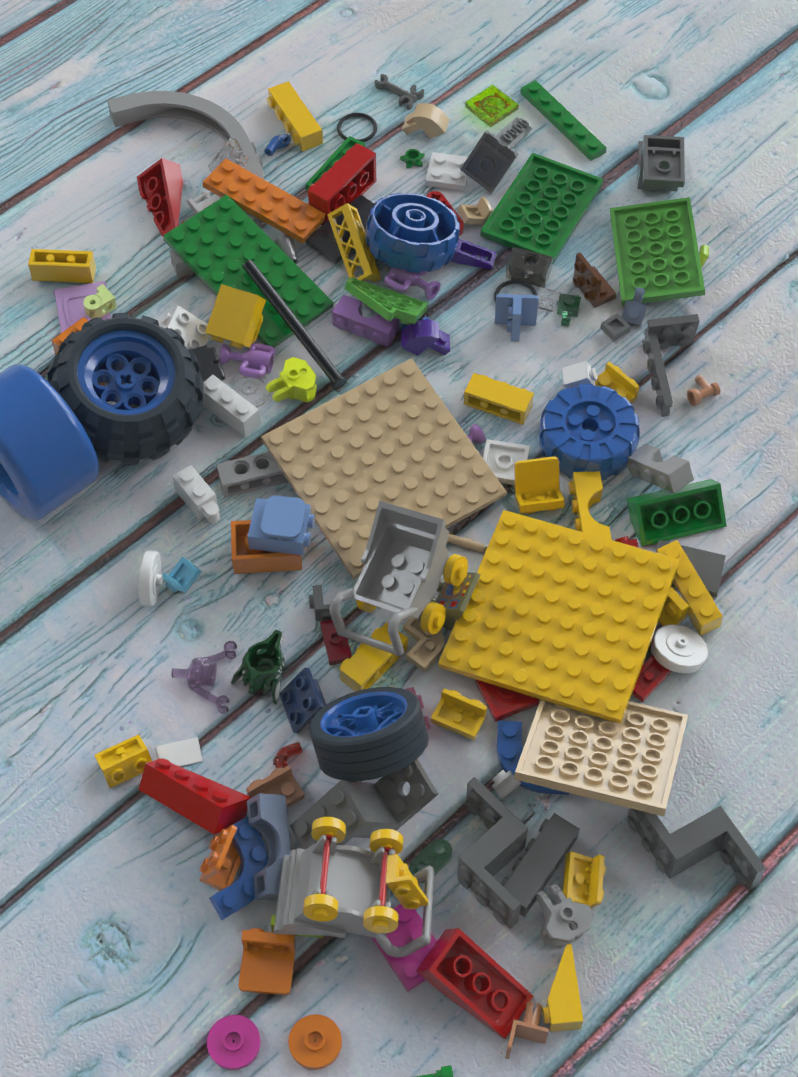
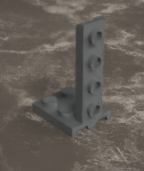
[460,117,533,193]
[642,314,700,417]

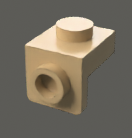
[457,197,493,225]

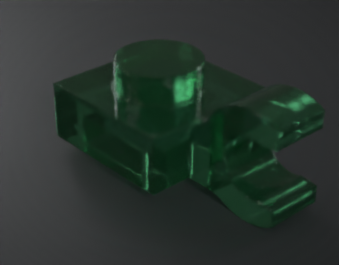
[557,293,581,327]

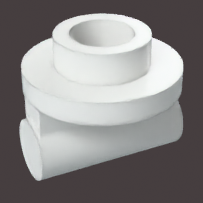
[492,770,521,799]

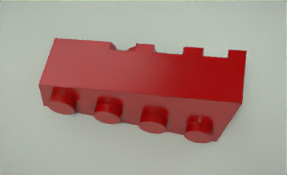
[138,758,252,835]

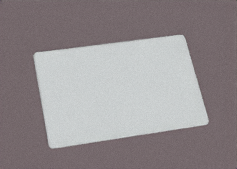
[156,737,203,766]

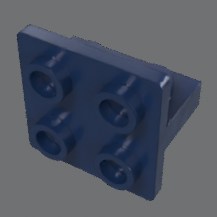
[280,668,326,733]

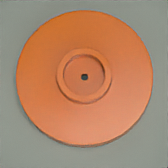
[288,1014,342,1070]

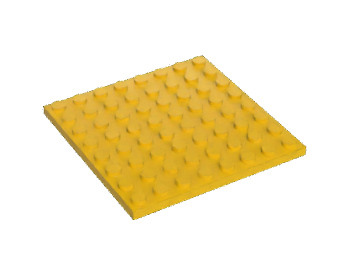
[438,510,679,724]

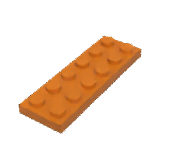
[203,158,326,244]

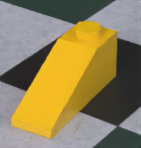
[542,944,583,1032]

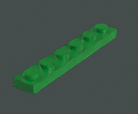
[520,80,607,161]

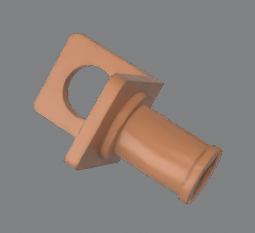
[505,1002,549,1059]

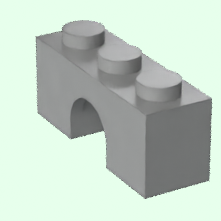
[627,443,694,493]

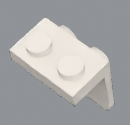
[162,306,210,349]

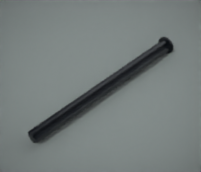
[242,260,348,390]

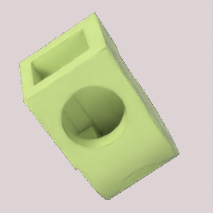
[83,284,117,319]

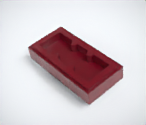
[320,617,352,666]

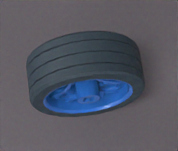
[309,687,429,781]

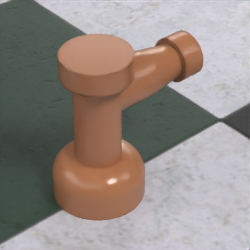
[687,375,721,406]

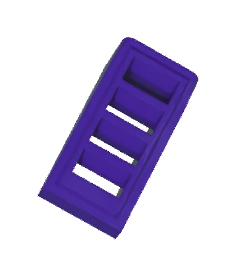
[451,238,497,269]

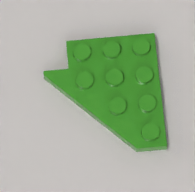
[344,277,429,325]

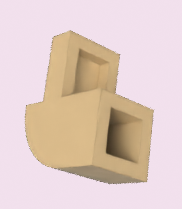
[402,103,450,139]

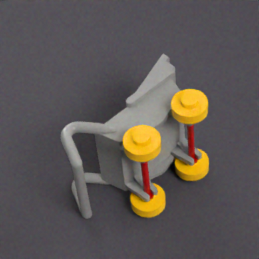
[330,501,468,656]
[274,817,434,957]

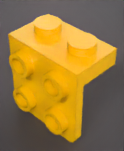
[514,457,565,514]

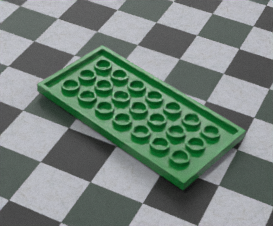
[163,194,334,348]

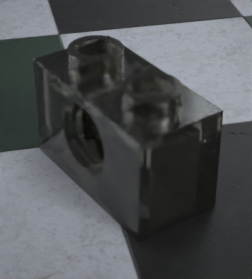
[506,247,553,288]

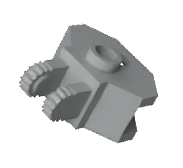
[536,884,594,948]

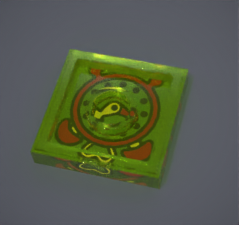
[465,85,519,127]

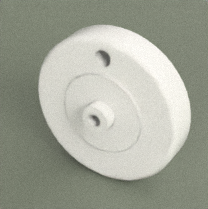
[138,550,163,607]
[651,625,708,673]

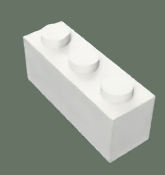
[202,375,261,438]

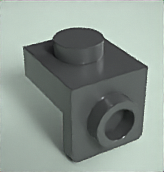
[309,585,332,621]

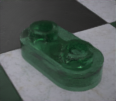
[409,839,452,883]

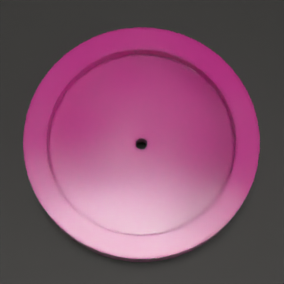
[207,1015,261,1070]

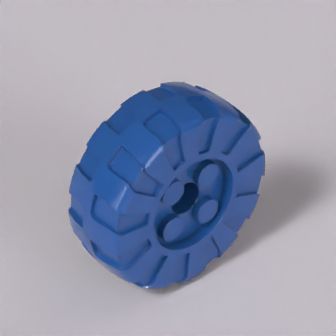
[365,193,460,273]
[539,384,640,481]

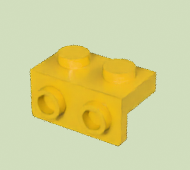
[431,689,487,741]
[563,851,606,908]

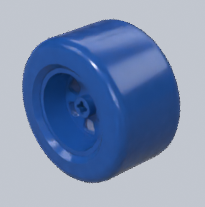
[0,364,99,521]

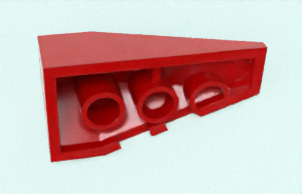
[137,158,183,237]

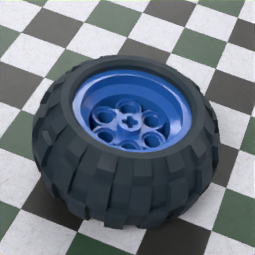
[47,313,204,465]

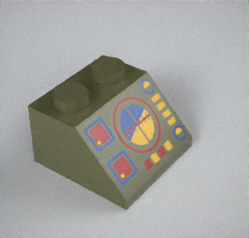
[430,572,480,631]

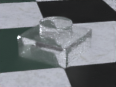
[538,287,561,312]

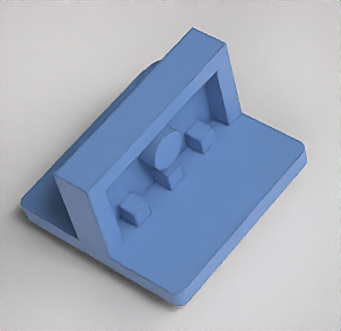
[494,294,539,341]

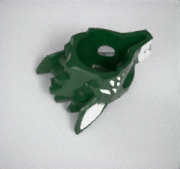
[231,630,285,704]

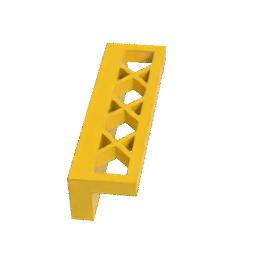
[327,203,382,282]

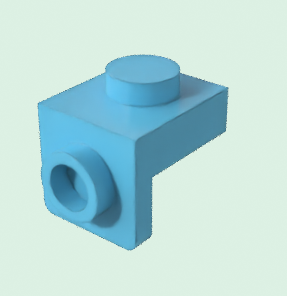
[162,557,202,593]

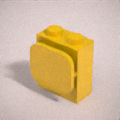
[205,284,266,350]

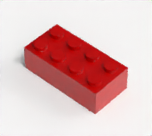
[308,143,377,225]

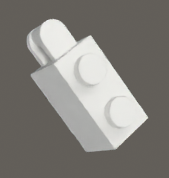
[172,465,220,523]

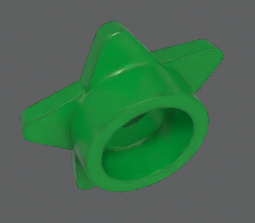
[400,149,425,169]

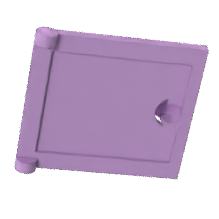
[53,281,111,333]

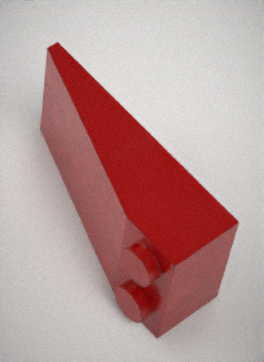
[416,928,534,1039]

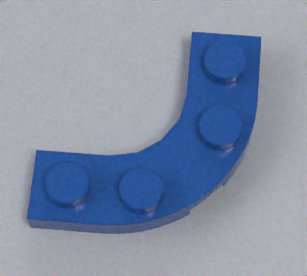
[497,720,569,795]
[209,817,268,921]

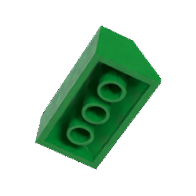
[627,479,727,546]

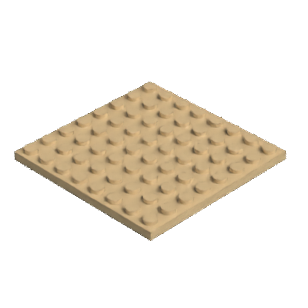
[261,358,507,580]

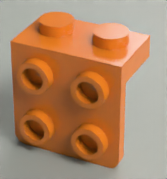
[199,825,241,891]
[238,928,296,995]

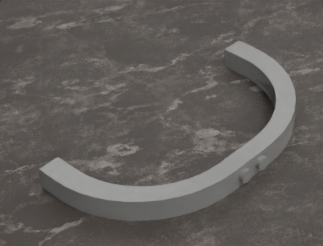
[107,91,264,278]

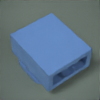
[248,496,315,556]

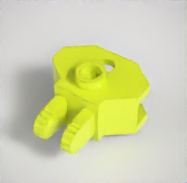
[266,357,317,403]

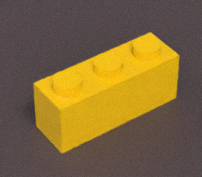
[28,249,96,283]
[464,373,534,425]
[340,622,408,692]

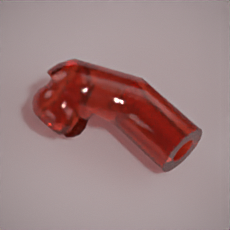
[273,742,303,769]

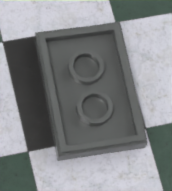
[656,540,726,597]

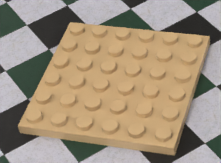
[514,700,688,816]

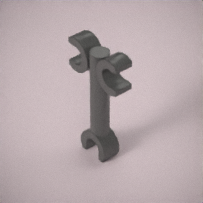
[375,74,424,110]

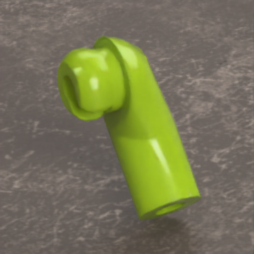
[699,245,709,268]

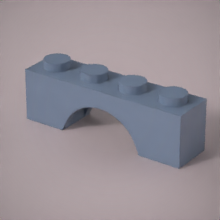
[247,794,291,901]

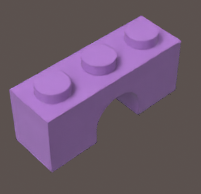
[332,294,400,347]

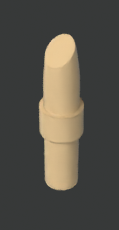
[447,534,488,553]

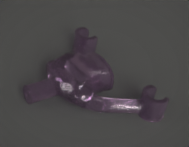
[171,641,237,714]

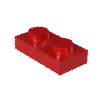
[632,655,672,703]

